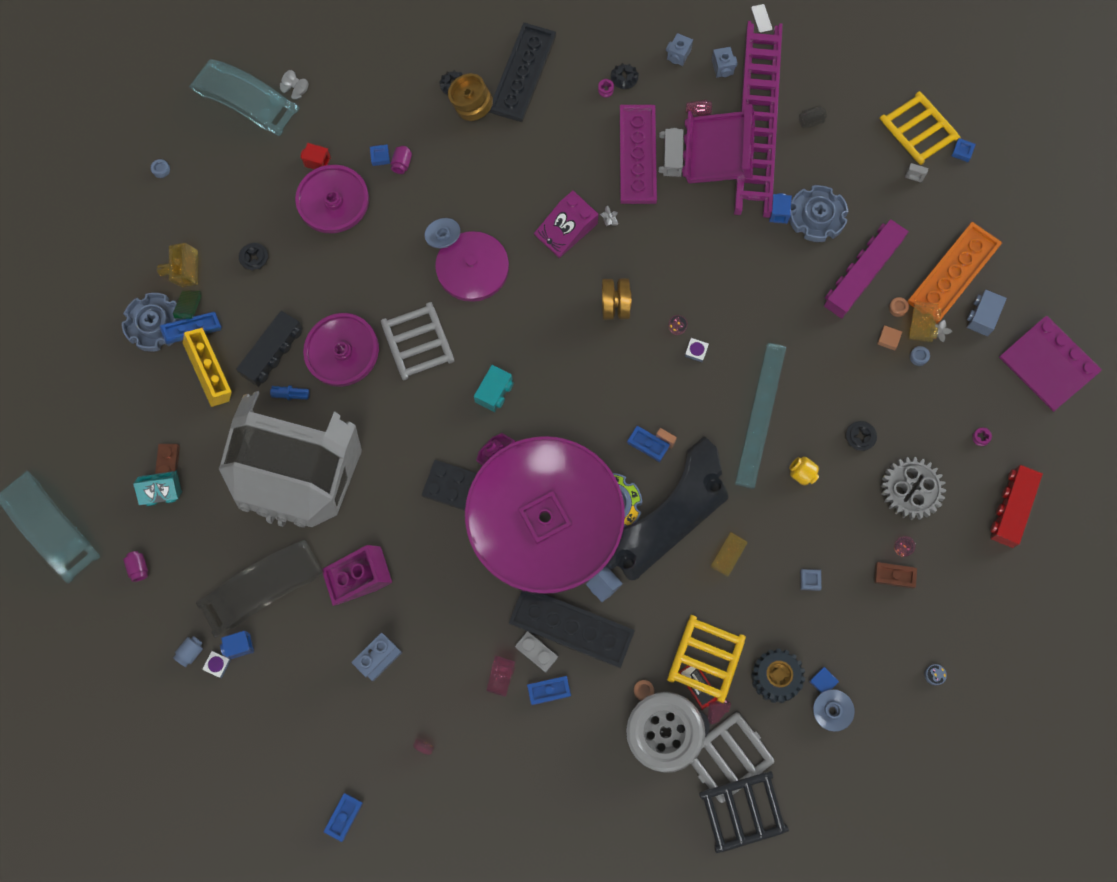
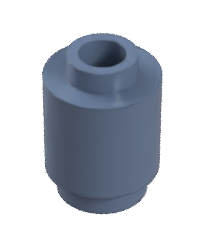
[173,636,203,667]

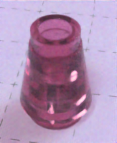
[686,99,712,116]

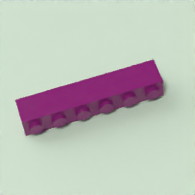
[824,219,909,319]

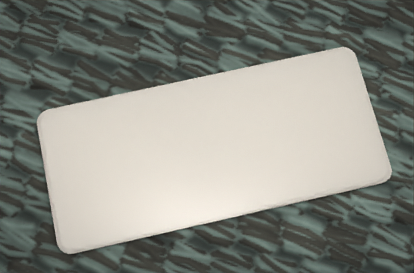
[751,4,772,32]

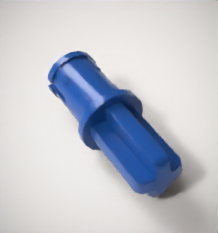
[270,385,310,401]

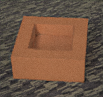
[877,325,902,351]
[656,428,677,449]

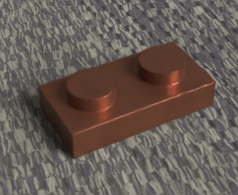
[155,444,180,474]
[874,562,917,589]

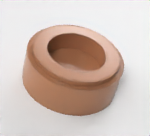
[889,297,909,317]
[634,680,654,701]

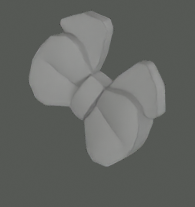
[280,70,309,100]

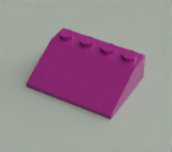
[999,316,1102,412]

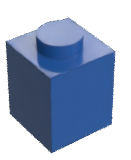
[769,193,792,224]
[220,631,254,659]

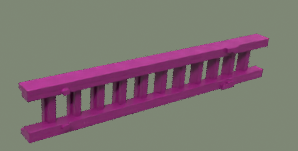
[734,21,783,218]

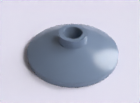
[425,218,460,248]
[813,690,855,731]

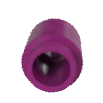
[390,146,412,174]
[123,551,148,582]

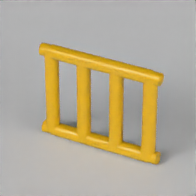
[879,91,961,165]
[667,615,746,703]

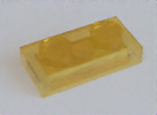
[711,532,748,577]

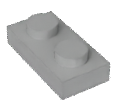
[515,631,558,673]

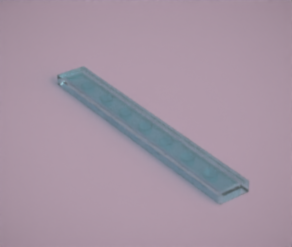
[735,343,786,489]

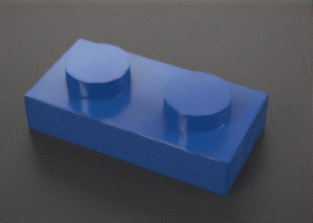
[627,426,670,462]
[527,676,571,705]
[324,793,363,842]

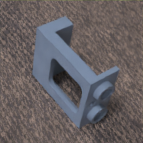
[351,633,402,681]

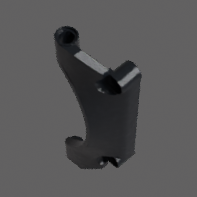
[605,437,729,581]

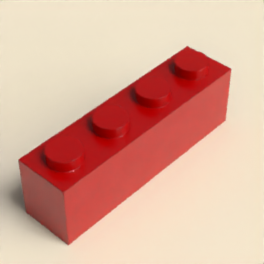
[990,465,1043,548]

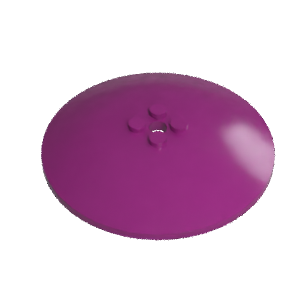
[465,436,625,594]

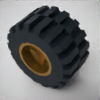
[751,649,805,703]

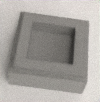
[905,163,929,182]

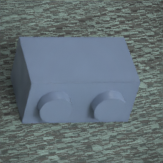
[967,289,1007,336]

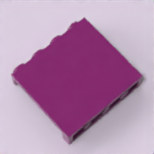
[682,104,755,184]

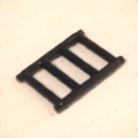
[699,771,789,853]

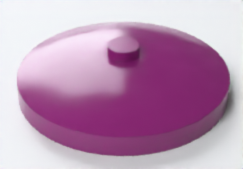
[295,165,369,233]
[436,231,509,301]
[303,313,379,387]

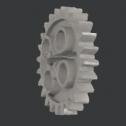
[881,457,946,520]

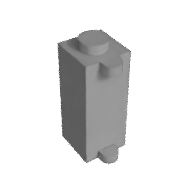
[659,128,683,177]

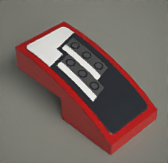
[678,665,718,710]

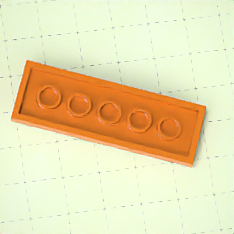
[907,222,1002,324]

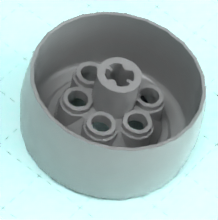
[626,692,705,773]

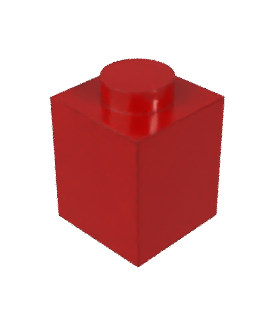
[301,143,331,169]

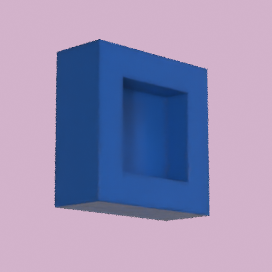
[951,138,976,162]
[370,145,390,166]
[809,667,839,693]

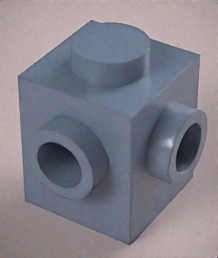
[666,33,693,66]
[712,47,737,78]
[586,567,623,602]

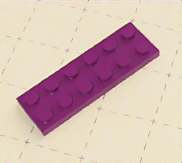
[620,105,657,204]

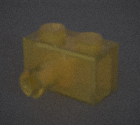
[157,243,198,287]
[908,301,941,343]

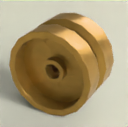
[448,73,493,121]
[602,278,631,320]

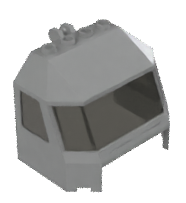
[219,391,362,527]

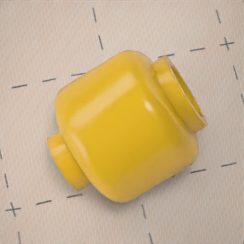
[789,457,819,485]

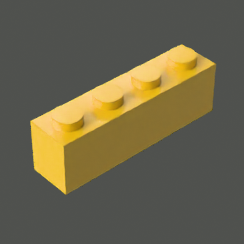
[183,328,231,407]

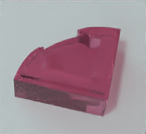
[708,700,731,724]

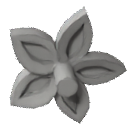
[600,205,618,226]
[930,320,953,342]

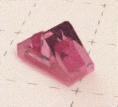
[487,656,515,697]

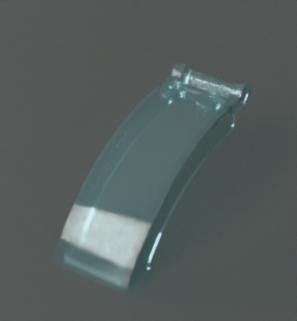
[189,60,299,136]
[0,471,100,584]

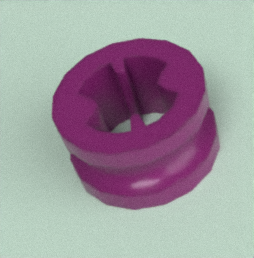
[598,79,614,97]
[972,428,992,446]

